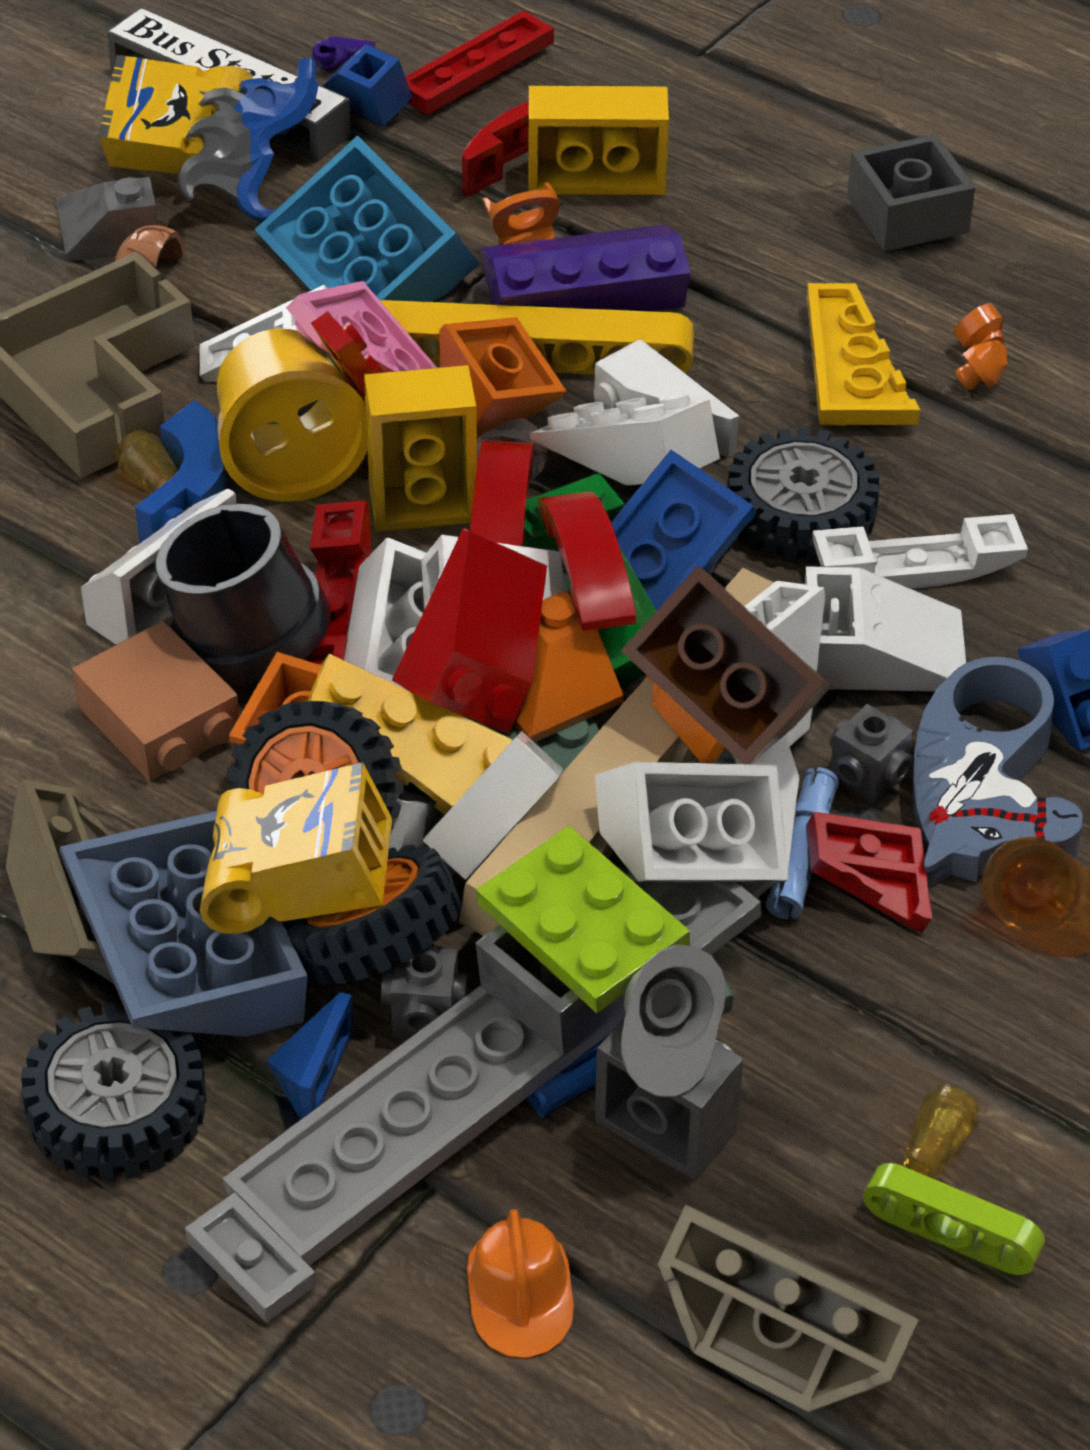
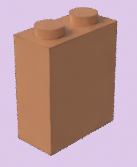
[71,621,239,782]

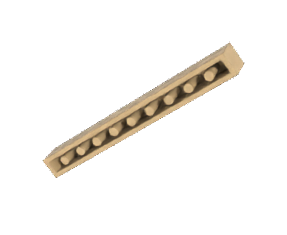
[459,568,774,936]

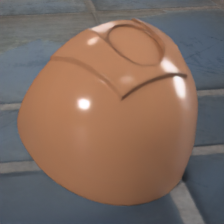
[114,225,185,269]

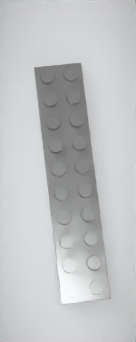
[222,873,761,1266]

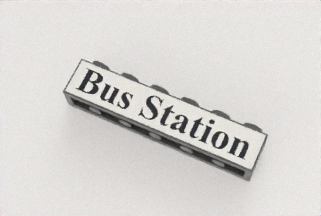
[107,7,351,162]

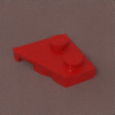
[806,812,932,931]

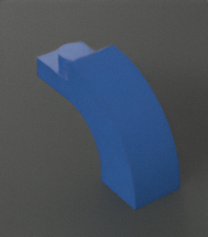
[135,400,231,543]

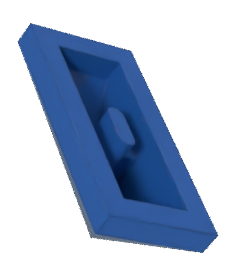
[266,992,354,1120]

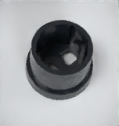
[156,504,331,687]

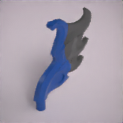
[177,58,320,222]

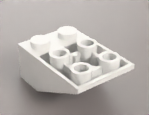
[530,393,720,485]
[804,567,966,691]

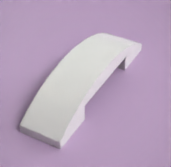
[812,514,1028,589]

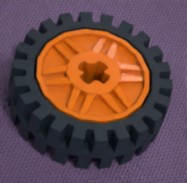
[226,701,404,831]
[282,845,461,985]

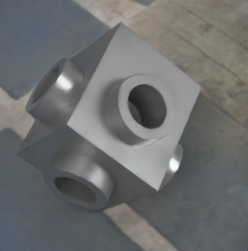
[830,704,913,806]
[381,946,468,1038]

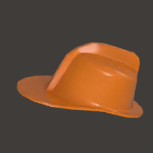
[467,1209,574,1359]

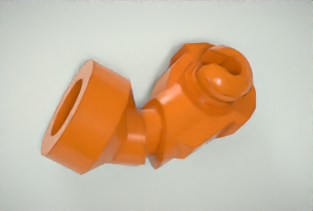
[953,303,1008,391]

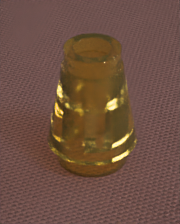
[115,430,178,493]
[902,1084,980,1179]

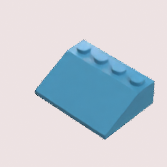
[254,136,479,302]

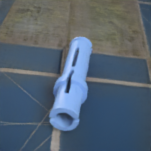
[766,767,839,919]

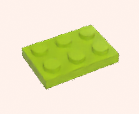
[476,825,690,1013]

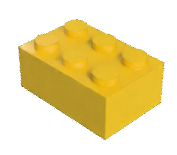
[528,86,669,195]
[364,365,477,532]

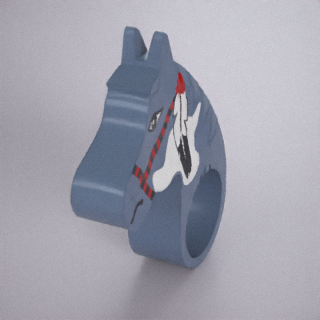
[913,657,1083,889]

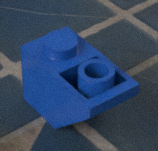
[322,44,413,127]
[1017,629,1090,750]

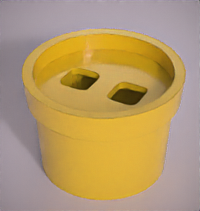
[217,328,368,502]

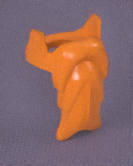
[482,182,560,245]

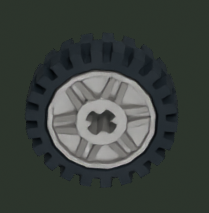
[727,428,880,564]
[21,1002,206,1180]

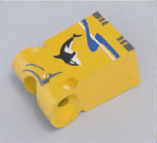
[98,55,253,174]
[200,762,392,934]

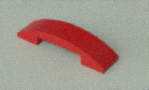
[462,85,601,197]
[470,441,535,547]
[538,491,636,631]
[304,500,371,665]

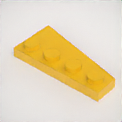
[807,283,920,426]
[307,654,513,815]

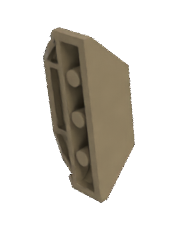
[5,779,111,961]
[658,1205,921,1412]

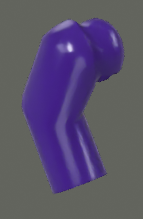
[312,36,376,70]

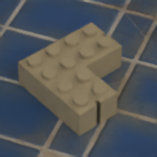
[0,252,195,479]

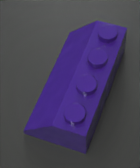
[480,224,691,311]

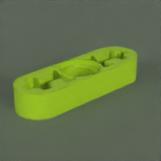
[863,1163,1045,1275]

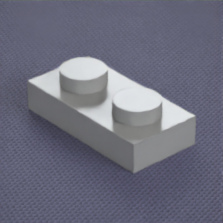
[185,1192,316,1323]

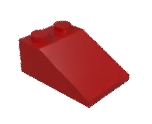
[392,528,547,734]

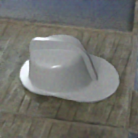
[621,945,726,1097]

